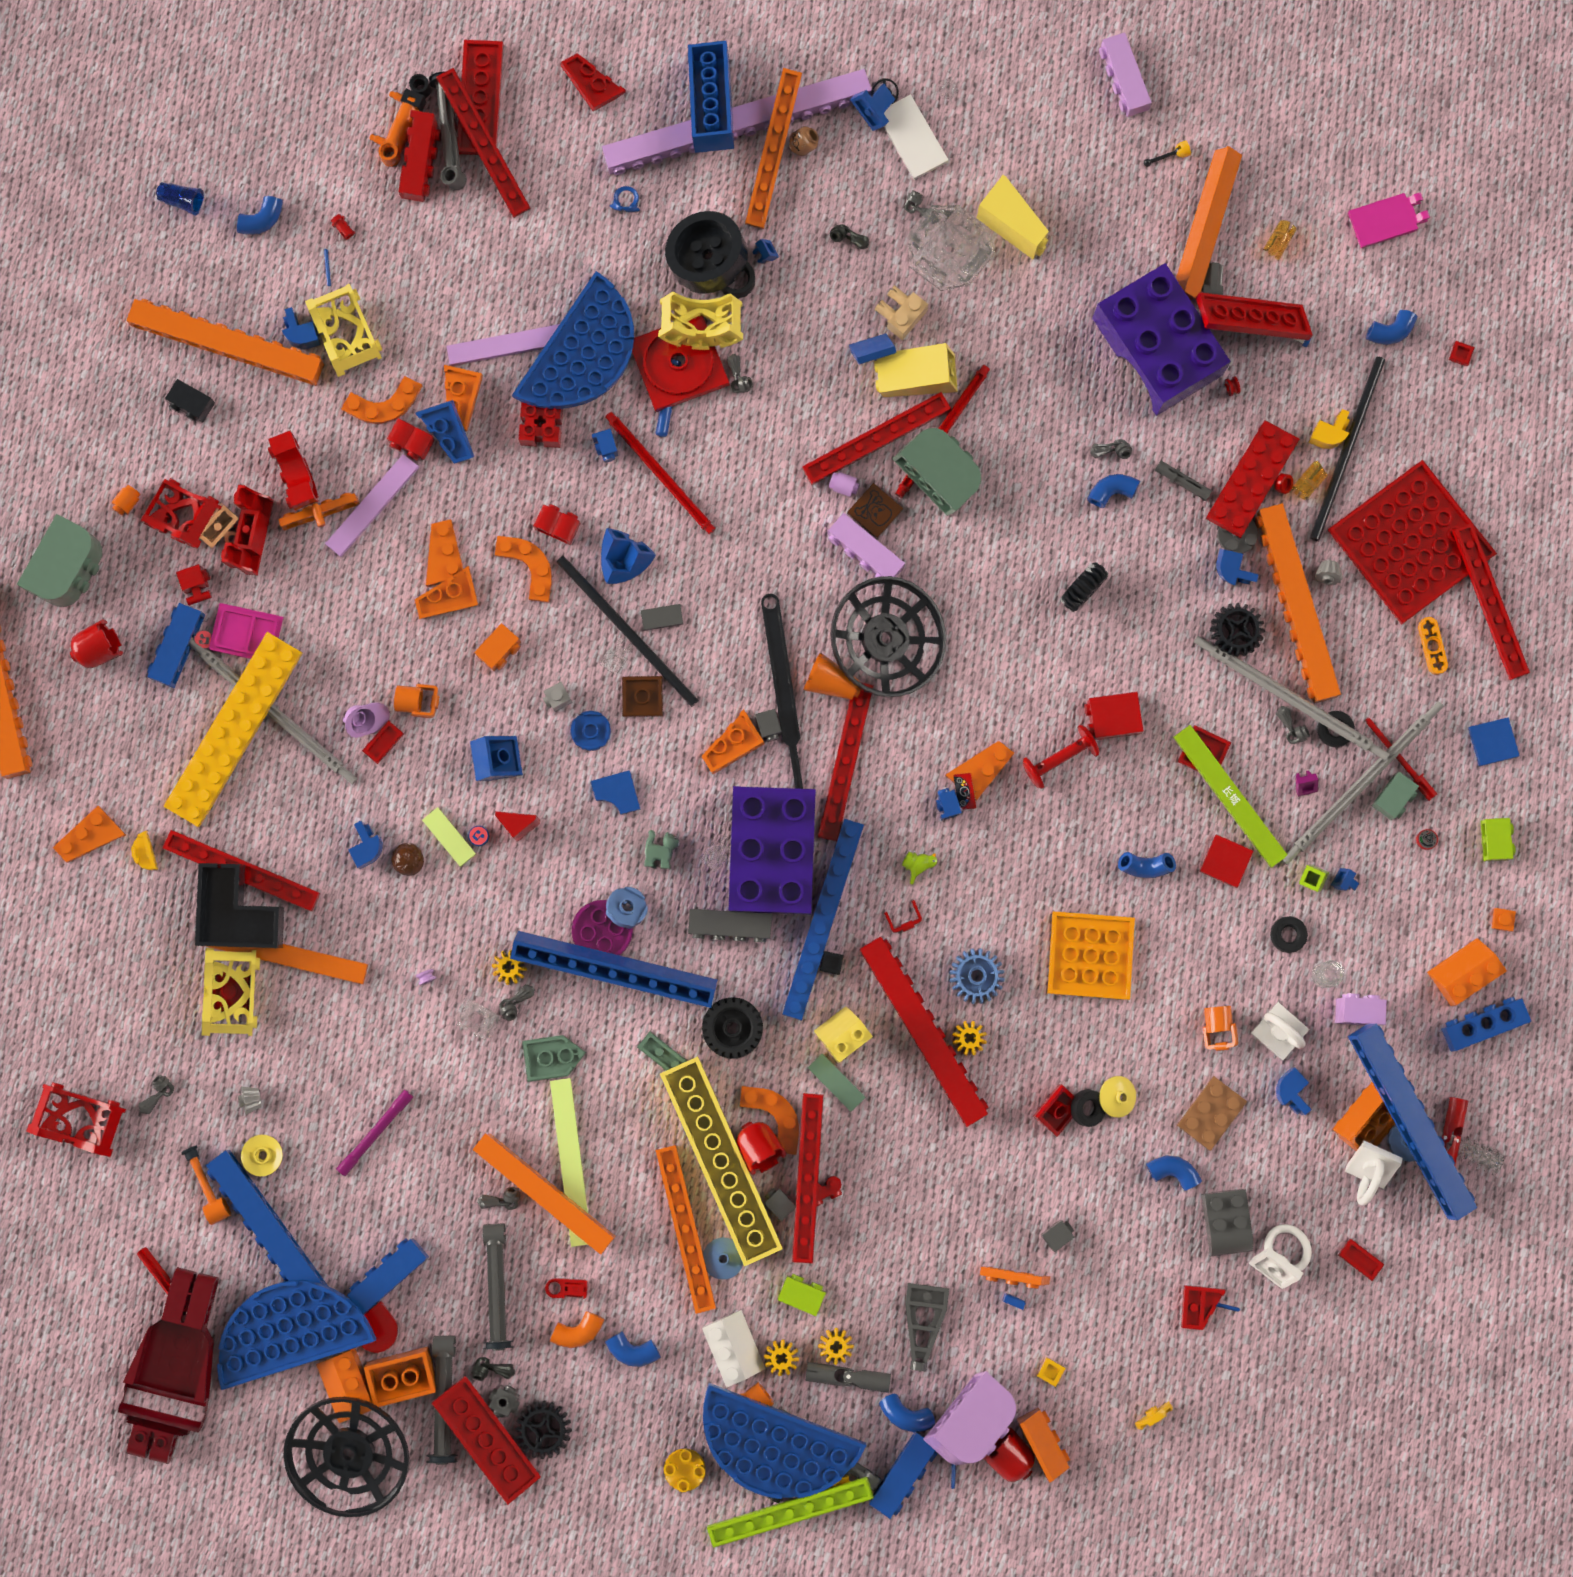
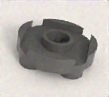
[1217,520,1258,554]

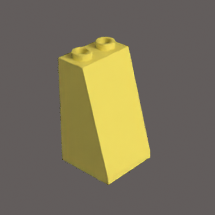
[976,175,1049,259]
[874,343,958,397]
[814,1006,873,1064]

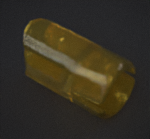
[1263,220,1296,260]
[1292,461,1328,500]

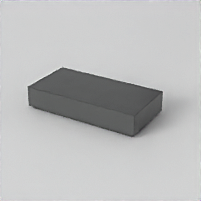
[641,604,683,631]

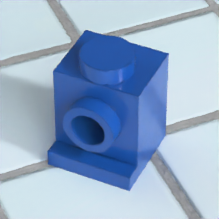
[591,429,619,462]
[936,788,962,821]

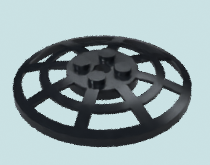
[830,576,946,697]
[283,1396,410,1517]

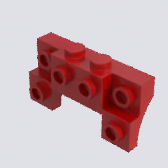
[221,485,274,576]

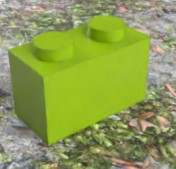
[1480,818,1516,861]
[777,1274,826,1316]

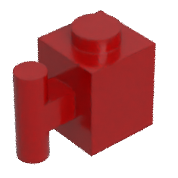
[176,564,212,606]

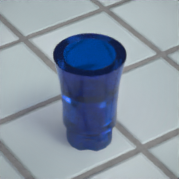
[156,182,204,216]

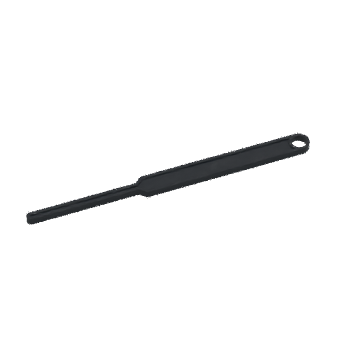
[761,594,803,789]

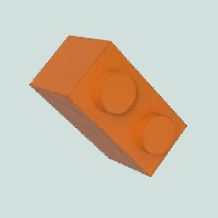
[474,623,521,671]

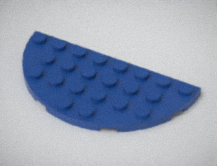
[512,271,634,409]
[217,1280,377,1390]
[703,1383,866,1499]

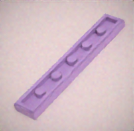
[446,324,560,366]
[325,454,419,557]

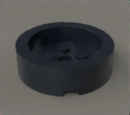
[665,211,748,294]

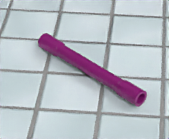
[336,1089,414,1177]

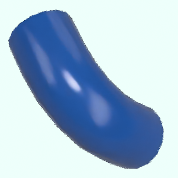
[237,196,283,235]
[1366,310,1418,345]
[1087,474,1140,508]
[1118,852,1176,878]
[1146,1155,1202,1191]
[605,1331,661,1367]
[879,1393,935,1432]

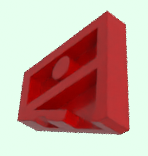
[1181,1285,1225,1330]

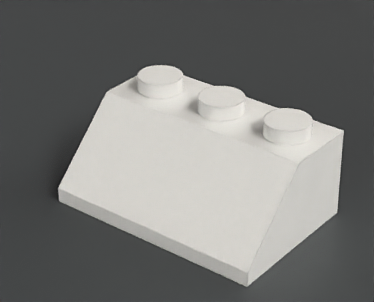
[702,1310,766,1388]

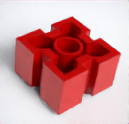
[518,402,563,448]

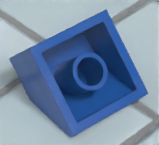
[470,736,523,781]

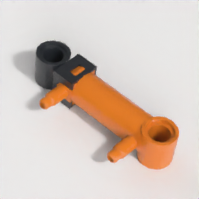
[369,74,431,167]

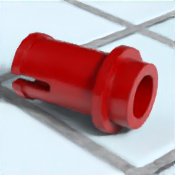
[331,214,355,240]

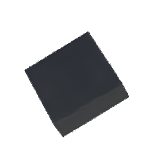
[820,951,844,975]

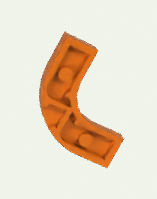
[341,376,423,424]
[495,536,552,603]
[740,1086,799,1155]

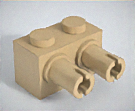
[875,285,929,340]

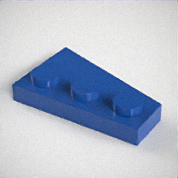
[415,400,474,464]

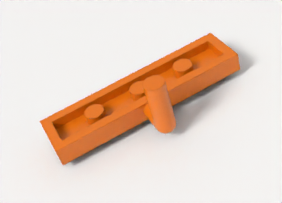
[278,493,360,531]

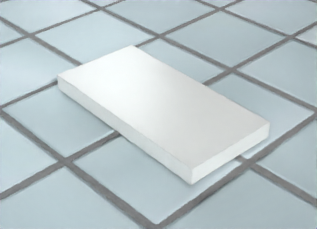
[884,94,948,180]

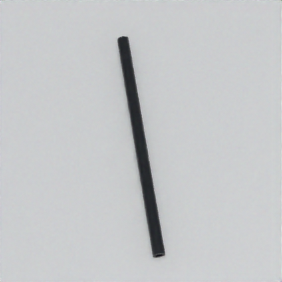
[1310,357,1385,542]
[556,556,699,707]

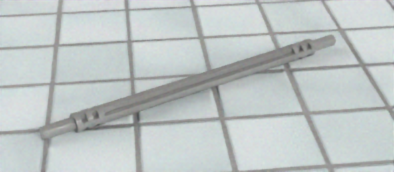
[1194,636,1390,761]
[188,638,358,785]
[1282,701,1444,865]

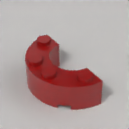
[268,430,319,510]

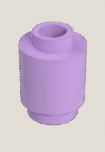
[829,472,860,497]

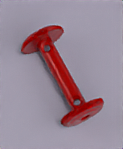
[1023,725,1099,789]

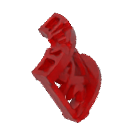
[140,478,222,549]
[26,1082,126,1157]

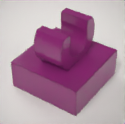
[1295,770,1319,797]

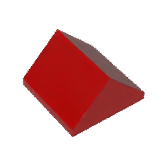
[495,811,540,842]
[1033,1084,1075,1137]

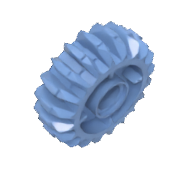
[949,948,1005,1004]

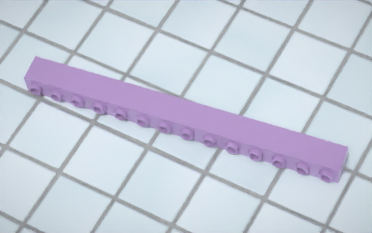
[602,69,872,175]

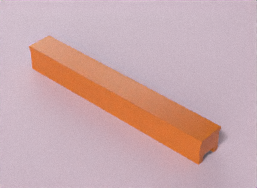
[1176,146,1242,300]
[473,1133,616,1255]

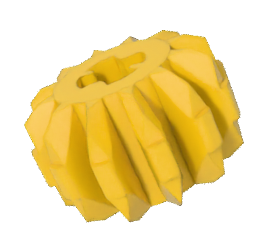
[492,950,527,985]
[952,1021,987,1055]
[818,1328,854,1365]
[764,1339,799,1376]

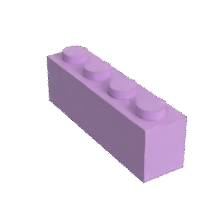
[1099,32,1152,117]
[828,513,905,578]

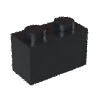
[165,379,215,423]

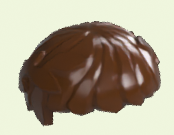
[391,843,424,876]

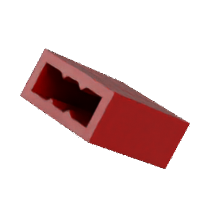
[1084,692,1144,740]

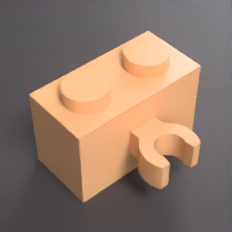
[199,502,239,548]

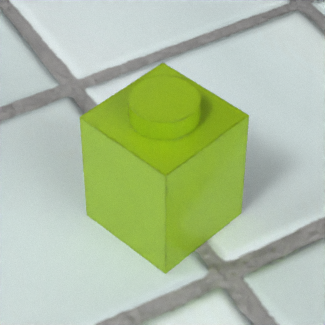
[1299,864,1329,892]

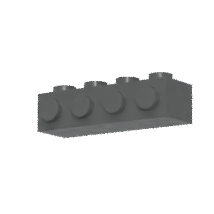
[688,909,772,943]

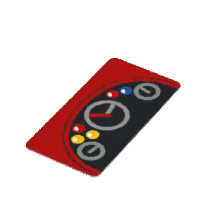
[953,773,976,810]

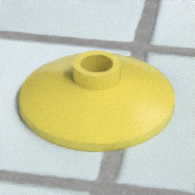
[1099,1076,1136,1118]
[241,1135,283,1177]

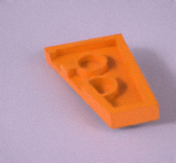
[444,365,483,432]
[426,519,463,587]
[414,566,479,619]
[702,709,765,775]
[945,741,1014,801]
[53,806,126,863]
[980,1266,1050,1289]

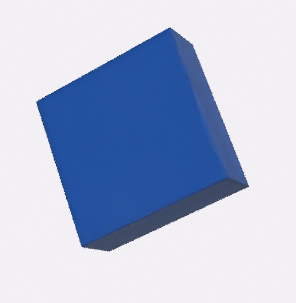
[1002,1293,1026,1310]

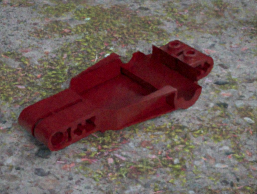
[118,1267,219,1464]

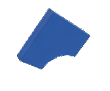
[591,770,641,815]

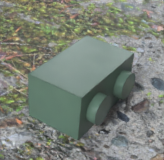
[1371,772,1419,820]

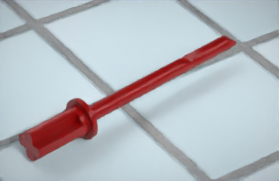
[1366,718,1437,801]

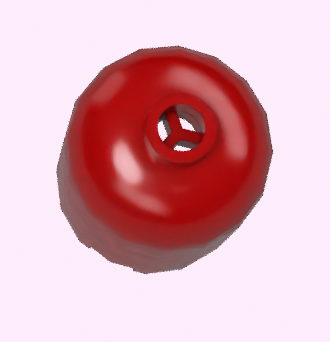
[70,619,123,669]
[736,1122,787,1175]
[983,1426,1035,1482]

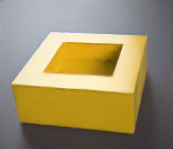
[1037,1357,1066,1387]

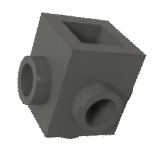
[488,1385,520,1417]

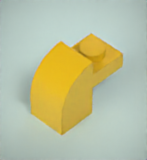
[1308,409,1350,449]

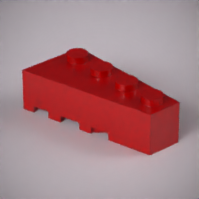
[398,110,441,202]

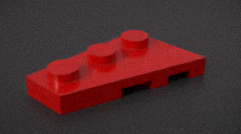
[561,53,626,112]

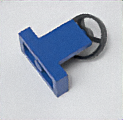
[850,78,899,131]

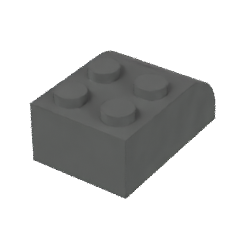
[1201,1189,1253,1257]

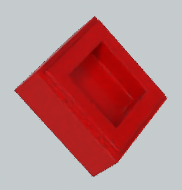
[1449,341,1475,367]

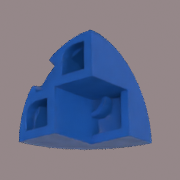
[601,528,656,584]

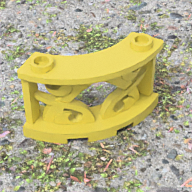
[305,284,383,377]
[658,292,743,350]
[201,948,260,1036]

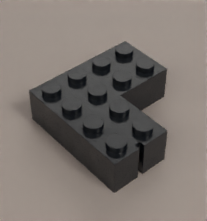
[195,863,284,948]

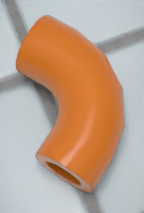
[550,1311,605,1348]

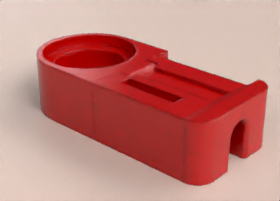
[545,1278,588,1299]

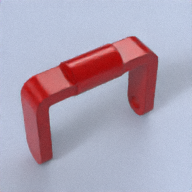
[884,900,922,933]

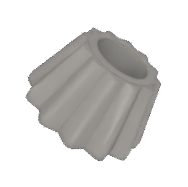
[1314,560,1343,585]
[238,1087,261,1115]

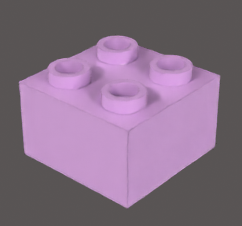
[1335,993,1387,1026]

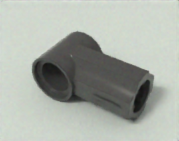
[1201,262,1223,295]

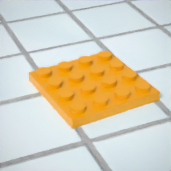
[1047,911,1135,1000]

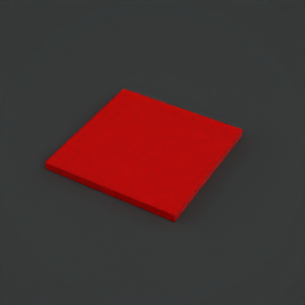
[1328,460,1497,625]

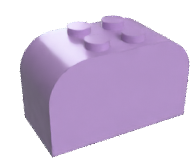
[923,1371,1016,1465]

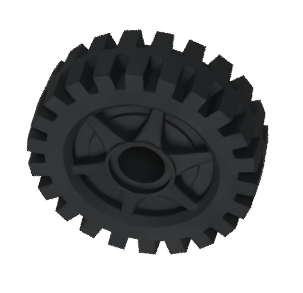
[702,997,763,1059]

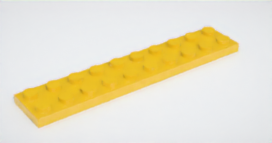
[164,632,303,827]

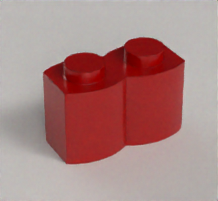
[387,418,435,461]
[533,504,581,545]

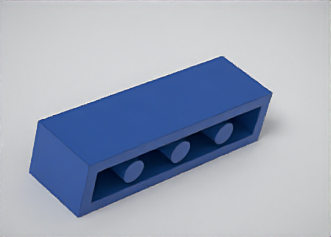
[147,603,205,688]
[347,1238,429,1314]
[869,1432,938,1519]

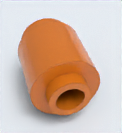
[111,485,141,515]

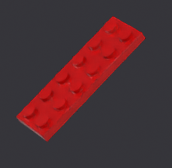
[457,40,504,155]
[1196,292,1313,340]
[1206,420,1300,538]
[431,1376,541,1505]

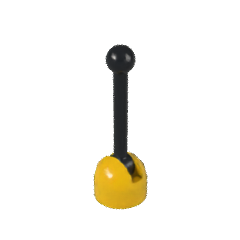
[1143,140,1191,167]

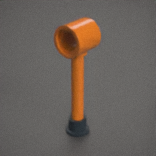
[181,1145,231,1225]

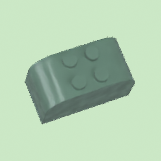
[892,428,981,516]
[17,514,102,607]

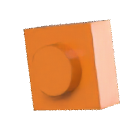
[1492,908,1516,932]

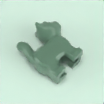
[644,830,680,870]

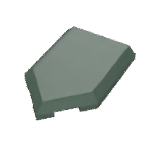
[522,1035,586,1082]

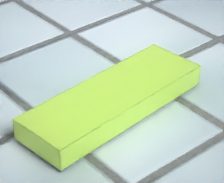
[422,807,476,867]

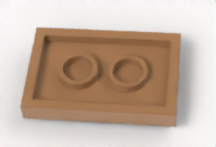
[1176,1076,1247,1151]

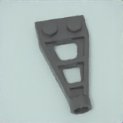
[905,1283,949,1372]

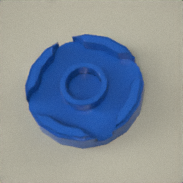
[570,710,611,751]

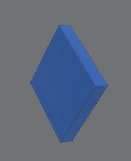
[849,333,897,365]
[1468,717,1520,766]

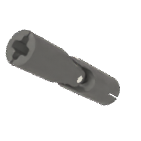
[805,1362,891,1393]

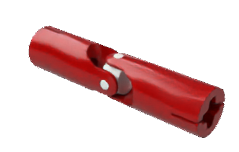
[1442,1097,1469,1166]

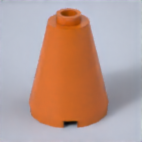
[803,653,861,700]

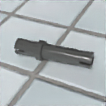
[1154,460,1213,501]

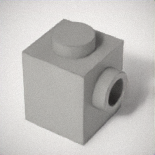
[543,682,573,712]

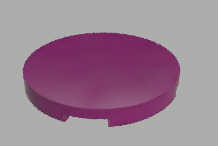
[571,900,633,955]

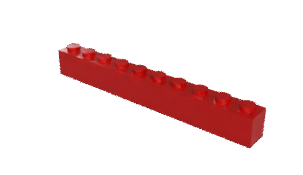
[859,936,989,1127]

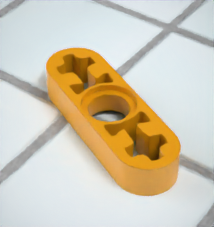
[1418,617,1448,675]

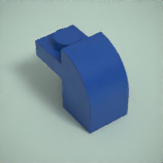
[282,307,321,349]
[1216,548,1259,585]
[349,821,383,870]
[1276,1067,1312,1115]

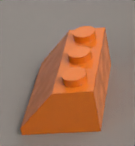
[1427,938,1507,1006]
[1332,1082,1395,1151]
[364,1346,436,1407]
[316,1348,373,1423]
[1016,1408,1070,1483]

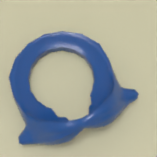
[610,186,640,212]

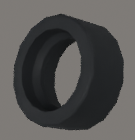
[721,262,755,299]

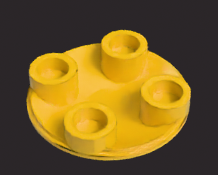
[663,1448,706,1492]

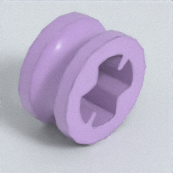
[416,969,436,985]

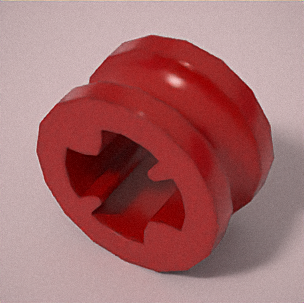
[1224,376,1241,396]

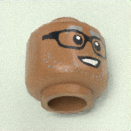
[789,126,819,156]

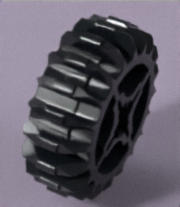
[1061,562,1108,612]
[1210,603,1265,657]
[515,1400,572,1459]

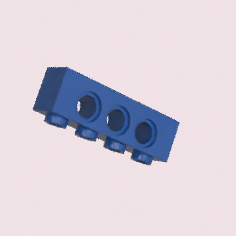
[1441,996,1532,1052]

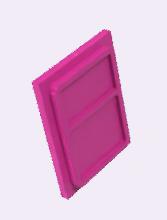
[209,603,284,659]

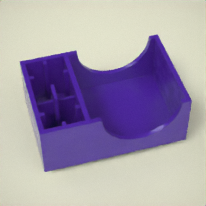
[1092,263,1231,416]
[728,786,816,915]

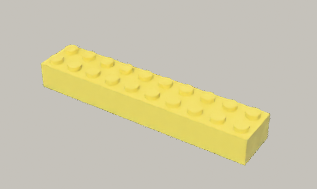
[660,1057,783,1267]

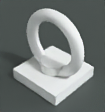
[1251,1002,1310,1061]
[1345,1141,1403,1206]
[1249,1224,1312,1289]

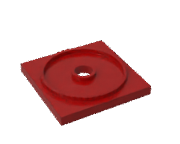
[632,315,730,413]

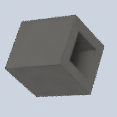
[755,709,782,742]
[764,1188,796,1222]
[1040,1220,1075,1252]

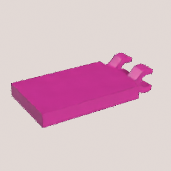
[1348,192,1430,248]

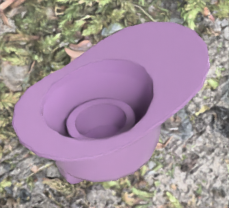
[343,702,390,738]

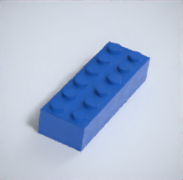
[688,40,734,153]

